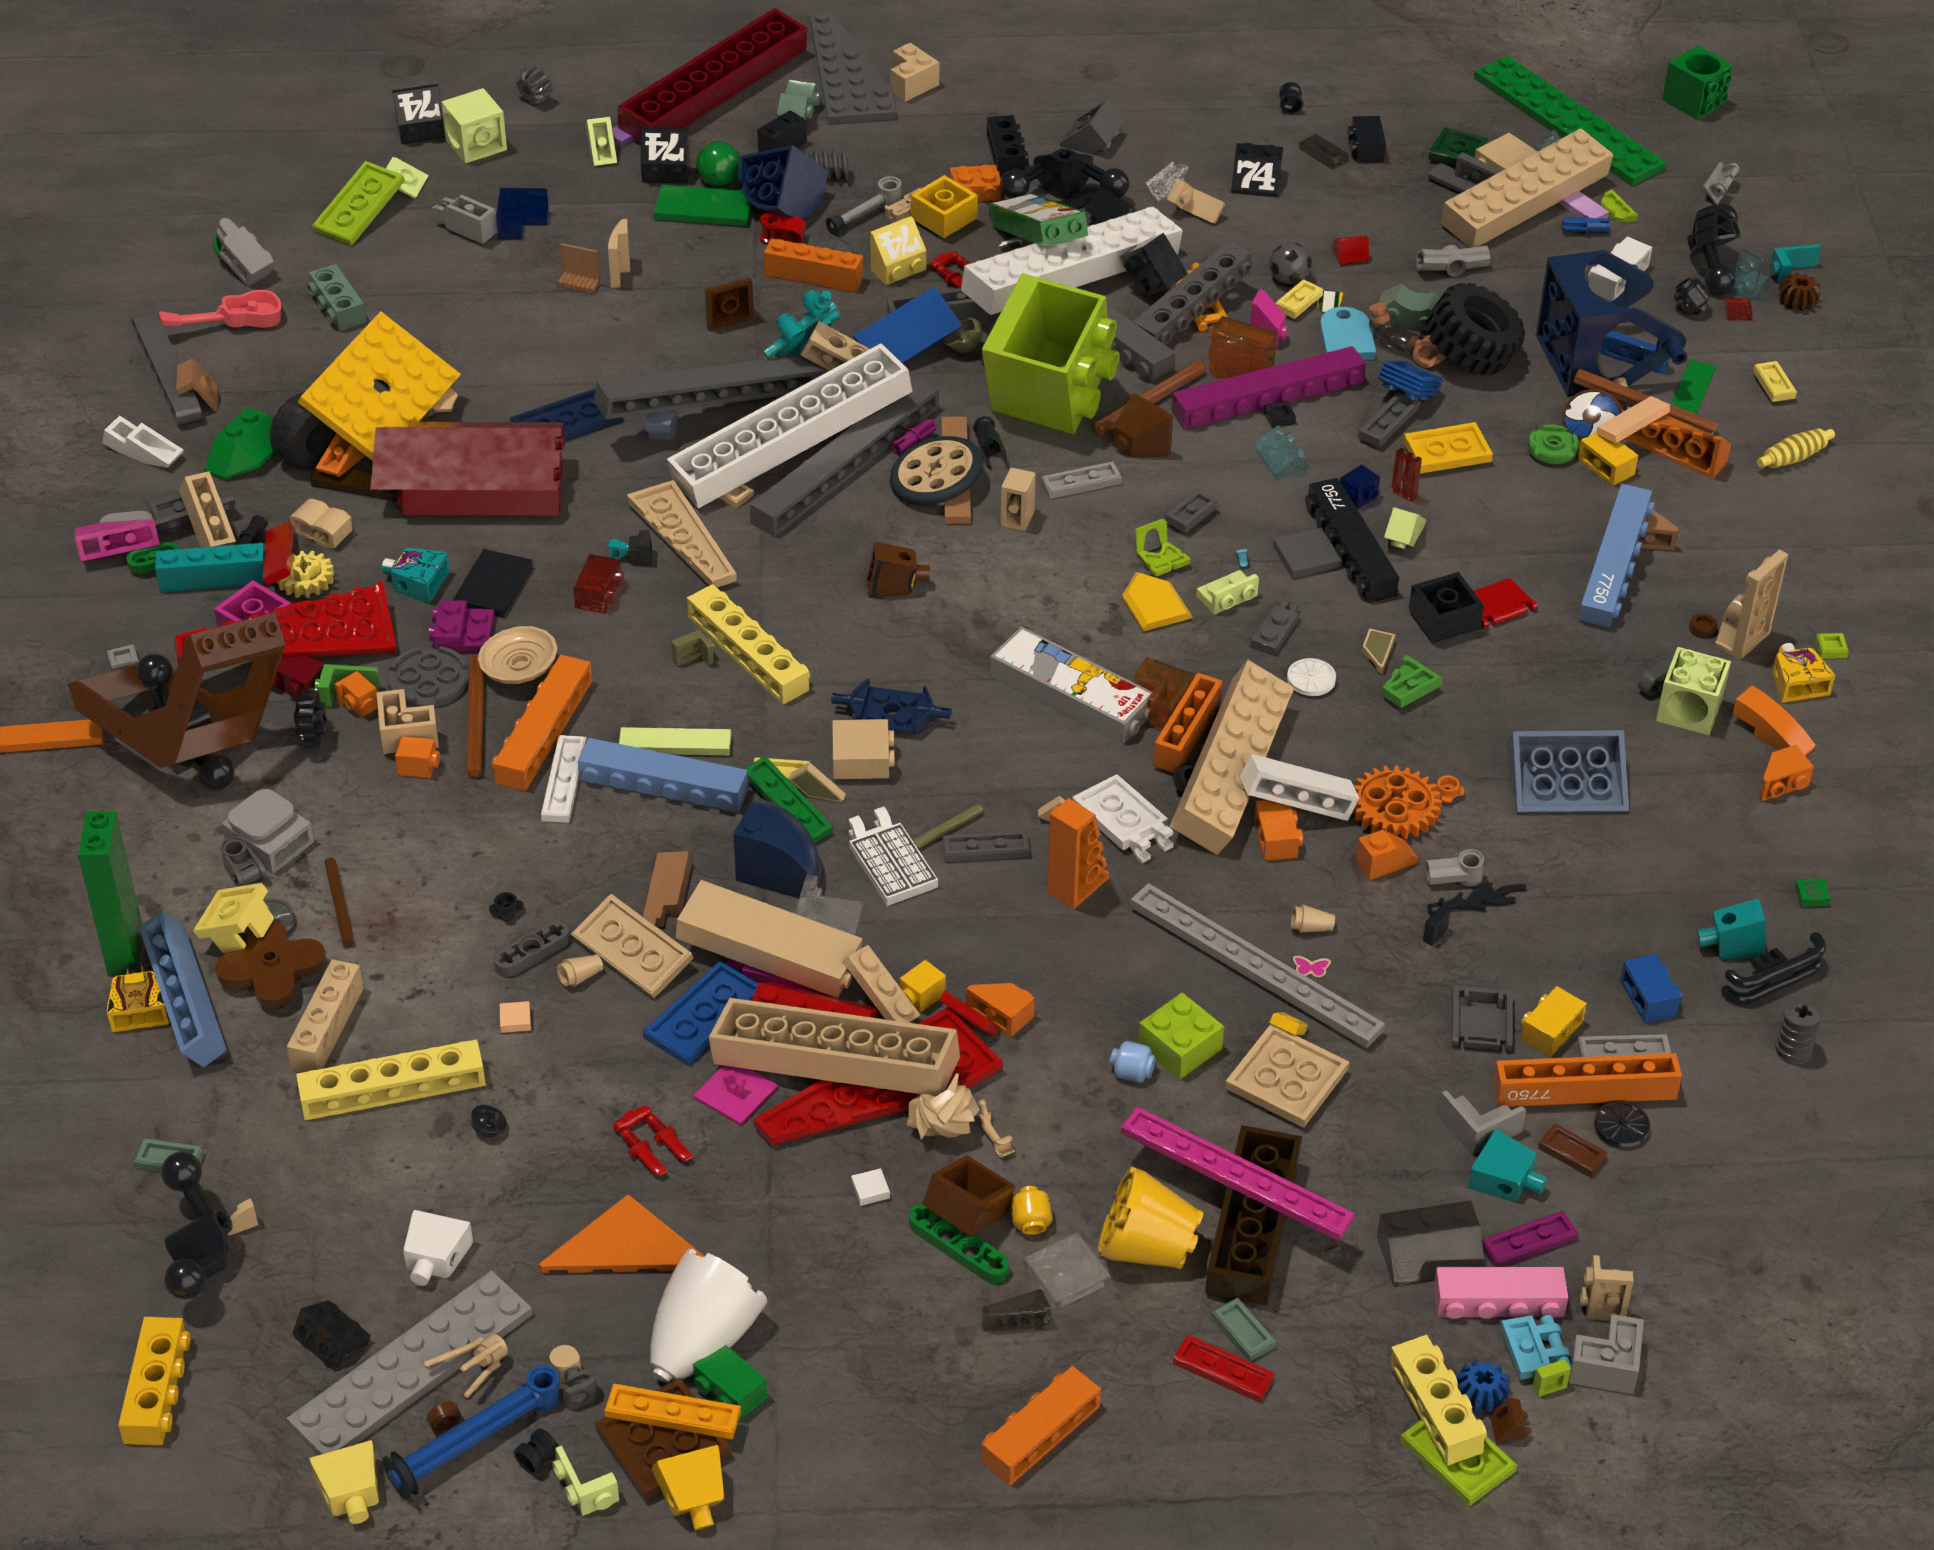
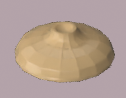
[478,626,558,684]

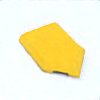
[1122,572,1192,632]

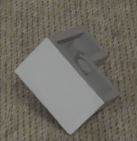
[1437,1090,1526,1156]
[1569,1314,1644,1394]

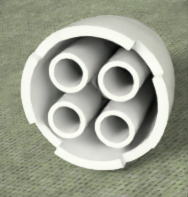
[650,1248,767,1384]

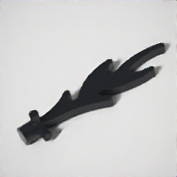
[1427,882,1526,915]

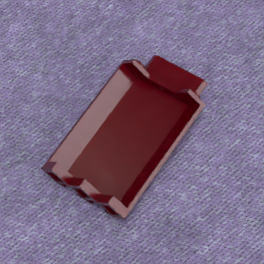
[370,422,565,516]

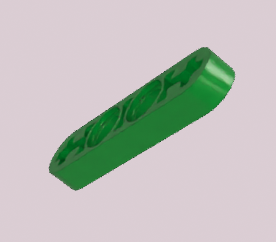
[909,1203,1009,1284]

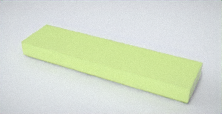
[619,727,731,756]

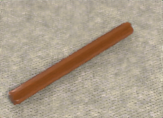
[1093,360,1206,436]
[1574,369,1718,435]
[466,655,484,777]

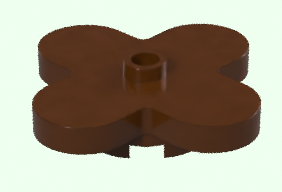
[215,920,326,1008]

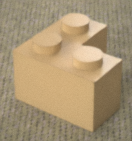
[890,43,940,102]
[376,689,439,754]

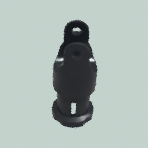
[973,416,1007,468]

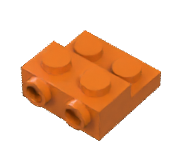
[950,165,1001,202]

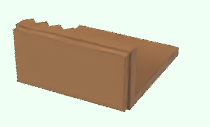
[557,243,600,294]
[176,358,218,412]

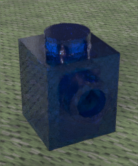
[1340,464,1380,509]

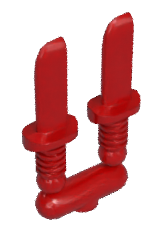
[930,250,975,288]
[613,1105,693,1176]

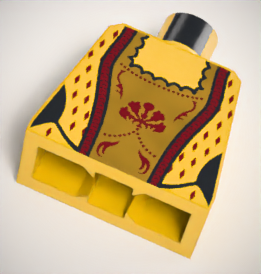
[107,964,169,1032]

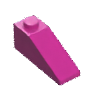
[75,519,160,561]

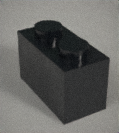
[757,110,807,152]
[1347,116,1386,163]

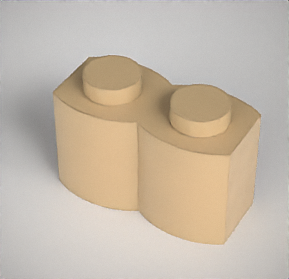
[290,499,353,549]

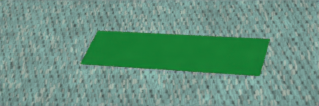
[1671,359,1716,414]

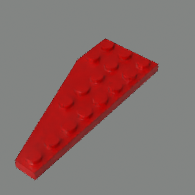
[754,1007,1003,1146]

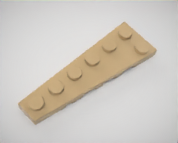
[627,480,737,587]

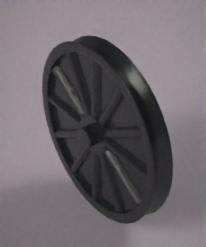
[1594,1101,1650,1147]

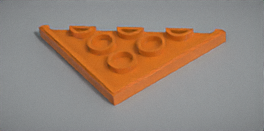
[538,1194,704,1273]

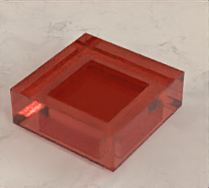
[1725,298,1753,321]

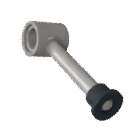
[825,176,902,235]

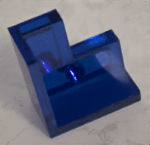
[496,188,549,240]

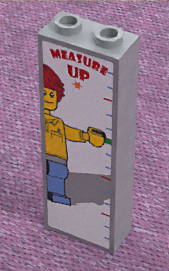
[990,626,1156,744]

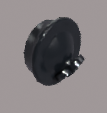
[1173,765,1194,794]
[471,1105,507,1138]

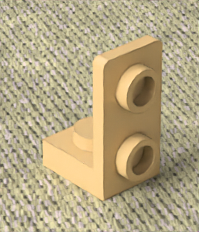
[1167,178,1225,224]

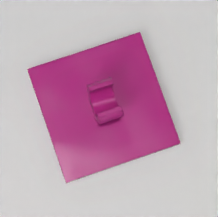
[693,1065,778,1126]

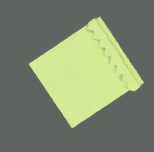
[386,157,429,199]

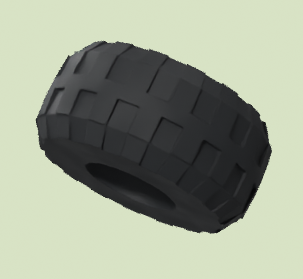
[269,392,336,469]

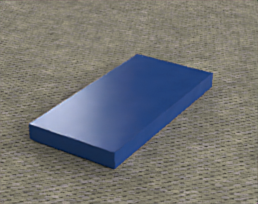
[853,286,962,364]
[643,961,758,1066]

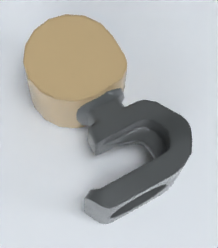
[549,1345,598,1410]

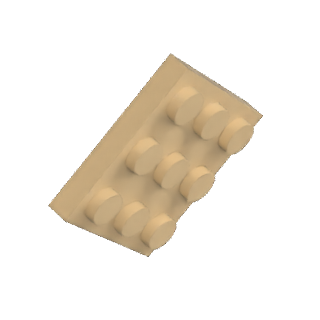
[1225,1024,1349,1128]

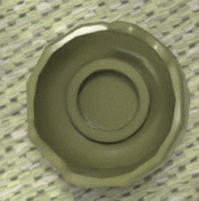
[945,317,983,354]

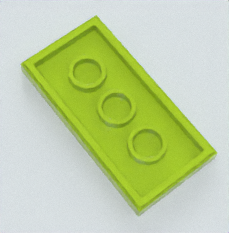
[312,161,405,246]

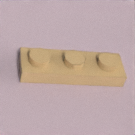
[843,945,920,1023]

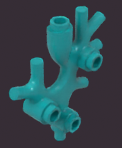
[763,290,840,359]

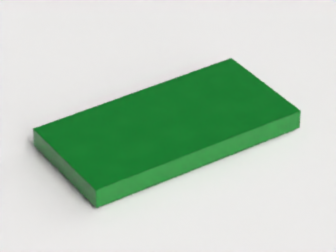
[654,185,753,227]

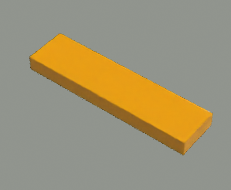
[605,1384,741,1440]

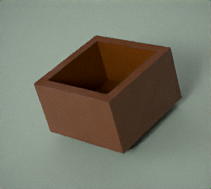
[922,1155,1016,1236]

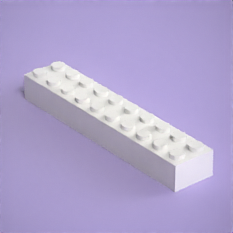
[961,207,1183,315]
[667,344,912,508]

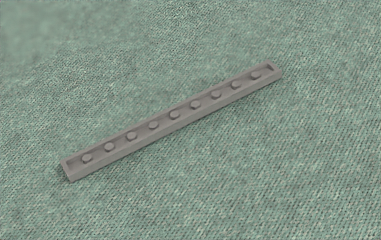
[1130,883,1385,1048]

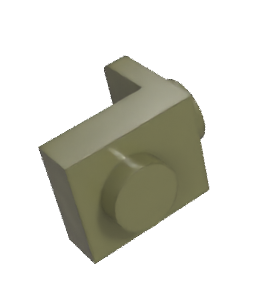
[671,629,715,667]

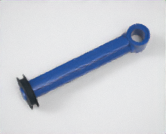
[382,1365,560,1500]

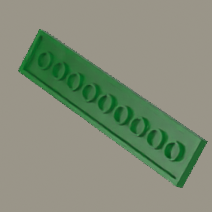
[1474,55,1666,186]

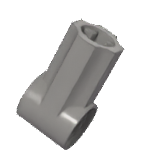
[1425,849,1484,887]

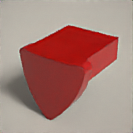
[1332,235,1369,266]

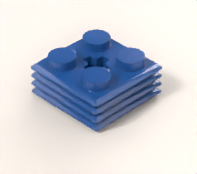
[1377,361,1444,400]

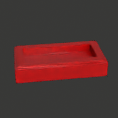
[940,991,1000,1036]

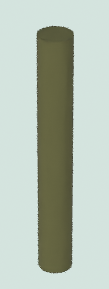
[912,803,984,849]

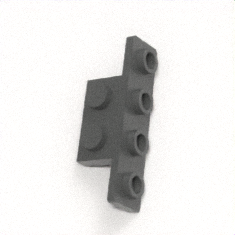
[1428,152,1502,193]
[149,493,235,534]

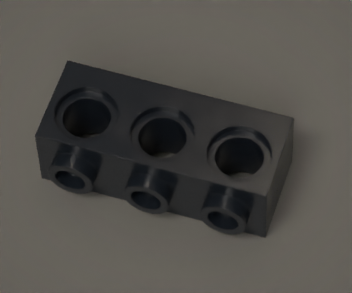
[986,115,1029,177]

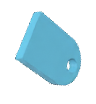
[1320,307,1376,360]

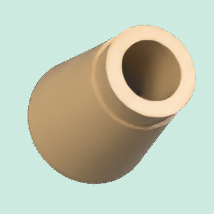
[1290,904,1335,933]
[557,954,603,987]

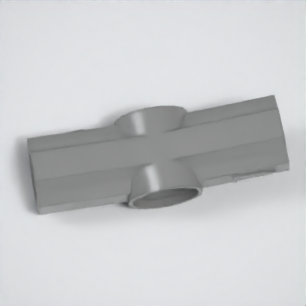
[1416,245,1491,277]

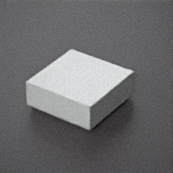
[851,1168,890,1206]

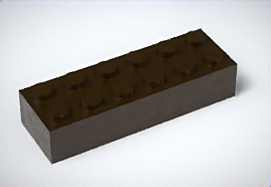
[1205,1125,1302,1306]

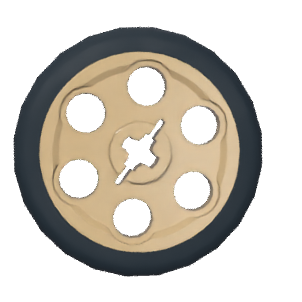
[890,436,984,505]

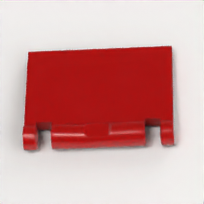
[1474,578,1538,629]

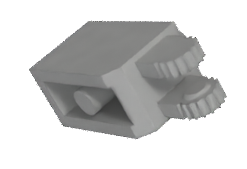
[431,195,498,244]
[216,217,274,287]

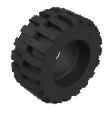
[1426,283,1525,375]

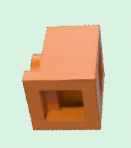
[335,671,378,718]

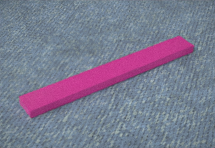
[1121,1107,1355,1241]

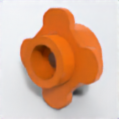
[1436,775,1464,803]

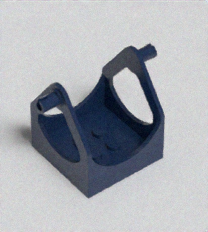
[1535,250,1688,397]

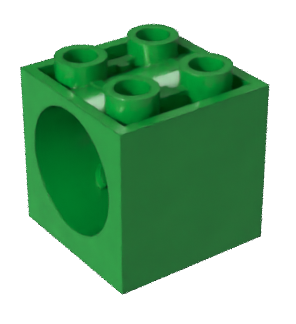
[1662,45,1733,120]

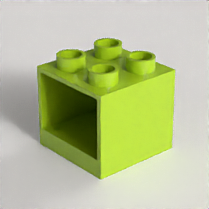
[982,273,1120,434]

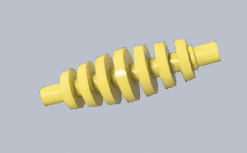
[1757,428,1835,468]

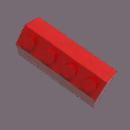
[751,981,881,1019]

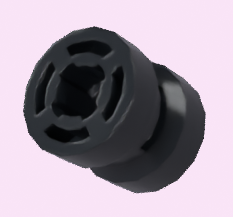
[1279,82,1303,114]
[513,1428,559,1475]

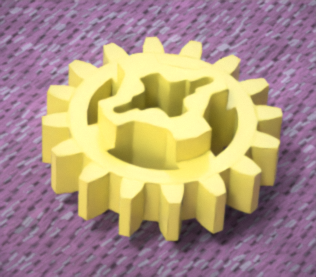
[277,551,334,598]

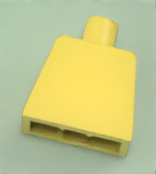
[309,1440,379,1524]

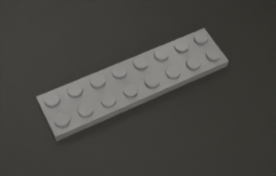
[286,1270,533,1455]

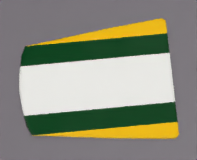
[1317,291,1343,312]

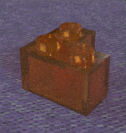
[1134,657,1196,729]

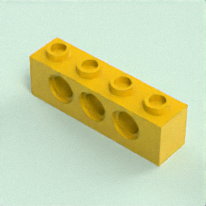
[118,1317,191,1445]

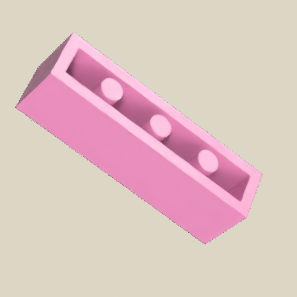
[1433,1267,1568,1319]

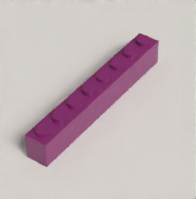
[1171,346,1366,430]

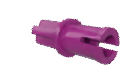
[891,419,937,456]

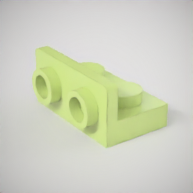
[1196,570,1259,614]

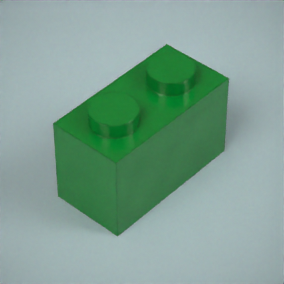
[693,1345,767,1421]

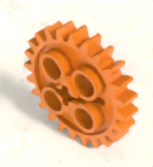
[1352,765,1442,840]

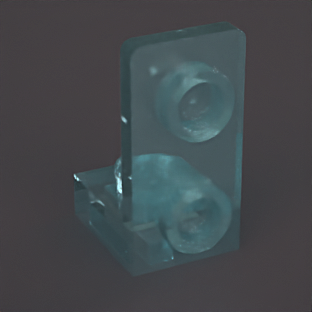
[1733,249,1769,299]

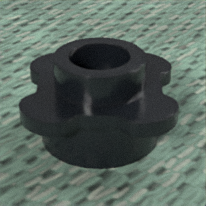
[489,892,524,921]

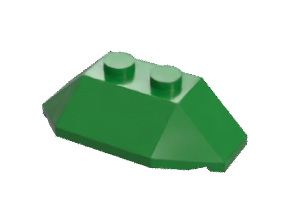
[204,407,275,481]

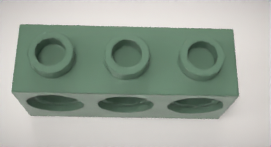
[307,264,367,332]

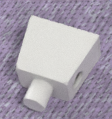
[404,1210,473,1286]

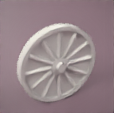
[1287,658,1336,696]

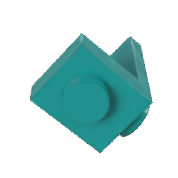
[1770,244,1821,285]

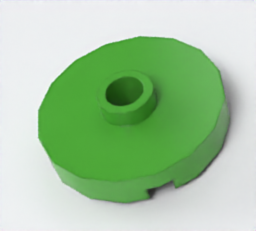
[1528,424,1579,464]

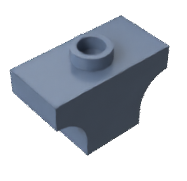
[645,410,678,440]

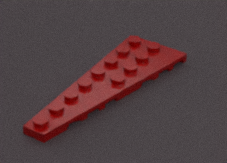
[174,582,396,664]

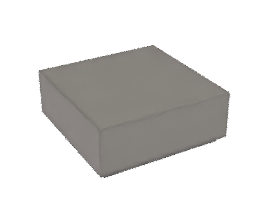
[107,645,139,671]

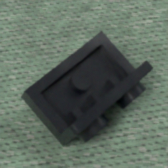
[292,1300,371,1369]

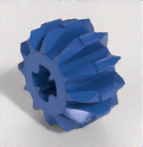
[1456,1358,1510,1415]

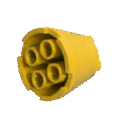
[1098,1167,1203,1270]

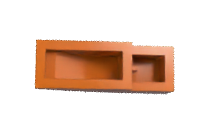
[1733,685,1816,756]

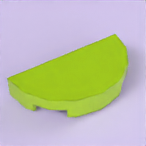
[1601,189,1638,223]

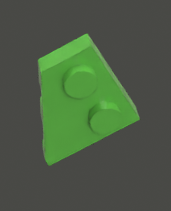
[1383,655,1442,708]

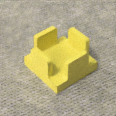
[193,883,274,953]

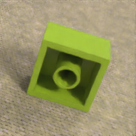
[1138,993,1224,1080]

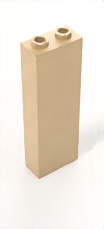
[676,880,862,998]

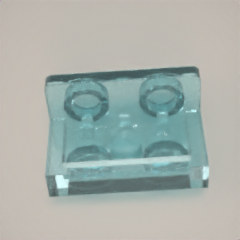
[1254,425,1309,479]

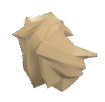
[907,1073,979,1140]

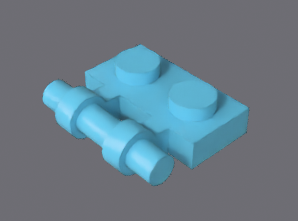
[1500,1315,1572,1380]

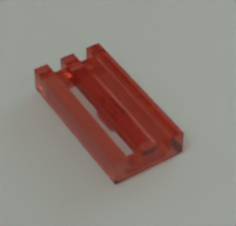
[1391,447,1422,502]

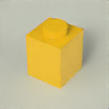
[900,960,946,1013]

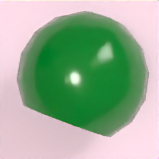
[696,141,740,187]

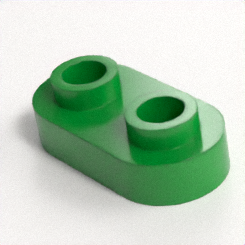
[127,542,179,574]

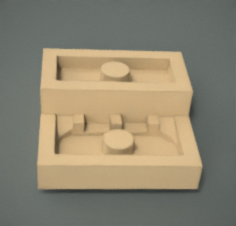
[608,219,630,288]

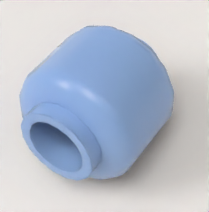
[1110,1041,1156,1084]

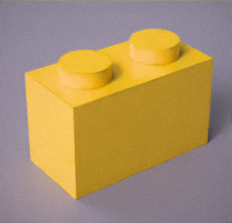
[1578,432,1639,486]
[1520,986,1587,1057]

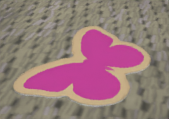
[1293,956,1331,977]

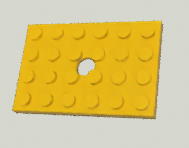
[298,311,461,461]

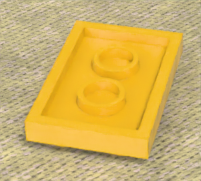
[1403,422,1493,474]

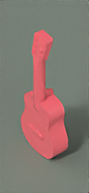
[159,290,281,328]

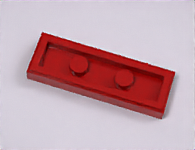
[1173,1334,1275,1403]

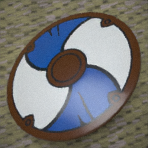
[1562,389,1622,443]

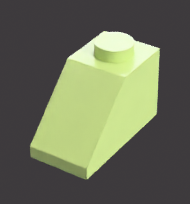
[585,117,617,166]
[1384,507,1426,550]

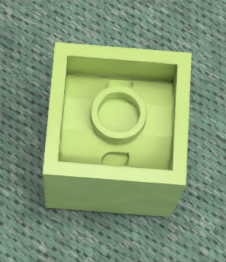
[441,88,507,163]
[1656,647,1731,736]

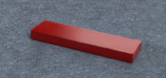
[263,520,294,586]

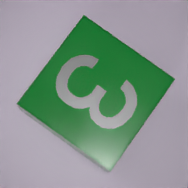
[1795,878,1831,907]

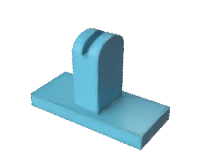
[1236,549,1248,567]

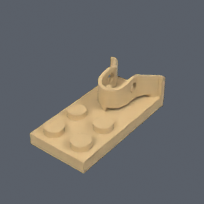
[1715,549,1788,660]

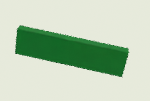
[744,756,833,843]

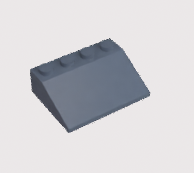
[1508,730,1629,813]

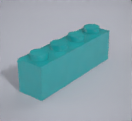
[155,543,266,592]

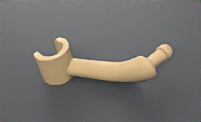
[978,1099,1015,1158]

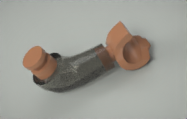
[1369,302,1446,368]

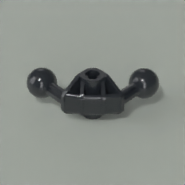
[1000,149,1130,200]
[1687,203,1741,295]
[136,653,235,790]
[161,1151,233,1300]

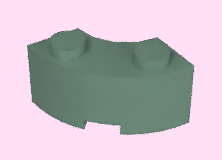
[777,80,821,121]
[1379,283,1440,331]

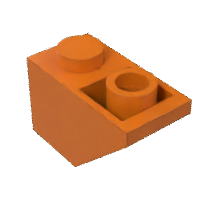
[1758,745,1814,801]

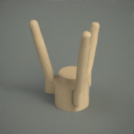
[424,1334,508,1398]

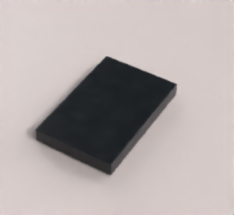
[453,549,533,618]

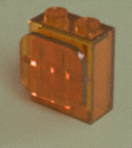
[1208,316,1277,379]

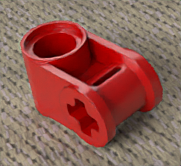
[760,213,806,245]

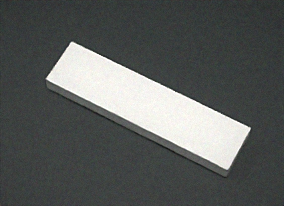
[541,735,587,823]

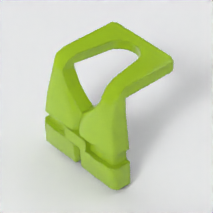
[1135,519,1191,577]

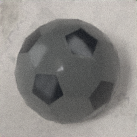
[1269,242,1312,285]

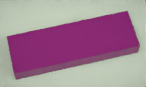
[1480,1211,1579,1267]

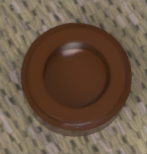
[1689,613,1717,639]
[426,1401,461,1431]

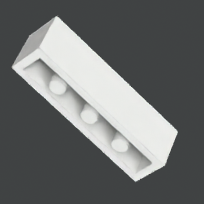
[1240,754,1359,821]

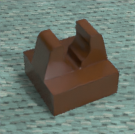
[1490,1397,1532,1444]

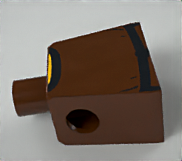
[866,542,930,597]

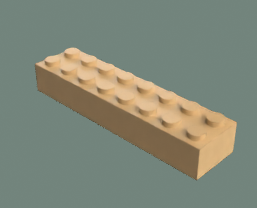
[1440,128,1613,248]
[1169,660,1294,855]
[709,998,960,1096]

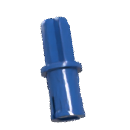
[1561,215,1610,234]

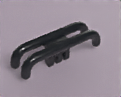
[1721,932,1826,1004]

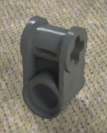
[221,836,267,887]

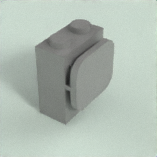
[222,789,314,874]

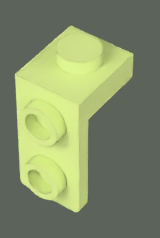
[552,1446,619,1516]

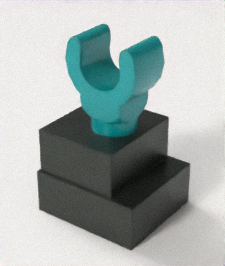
[608,530,653,566]

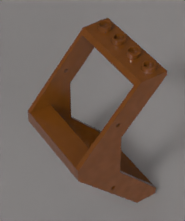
[67,613,286,768]

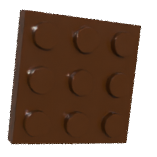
[595,1378,731,1500]

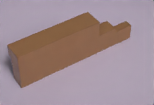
[643,851,693,927]

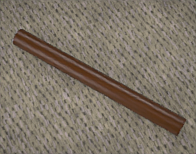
[324,858,354,948]

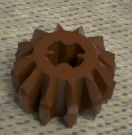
[1779,272,1821,311]

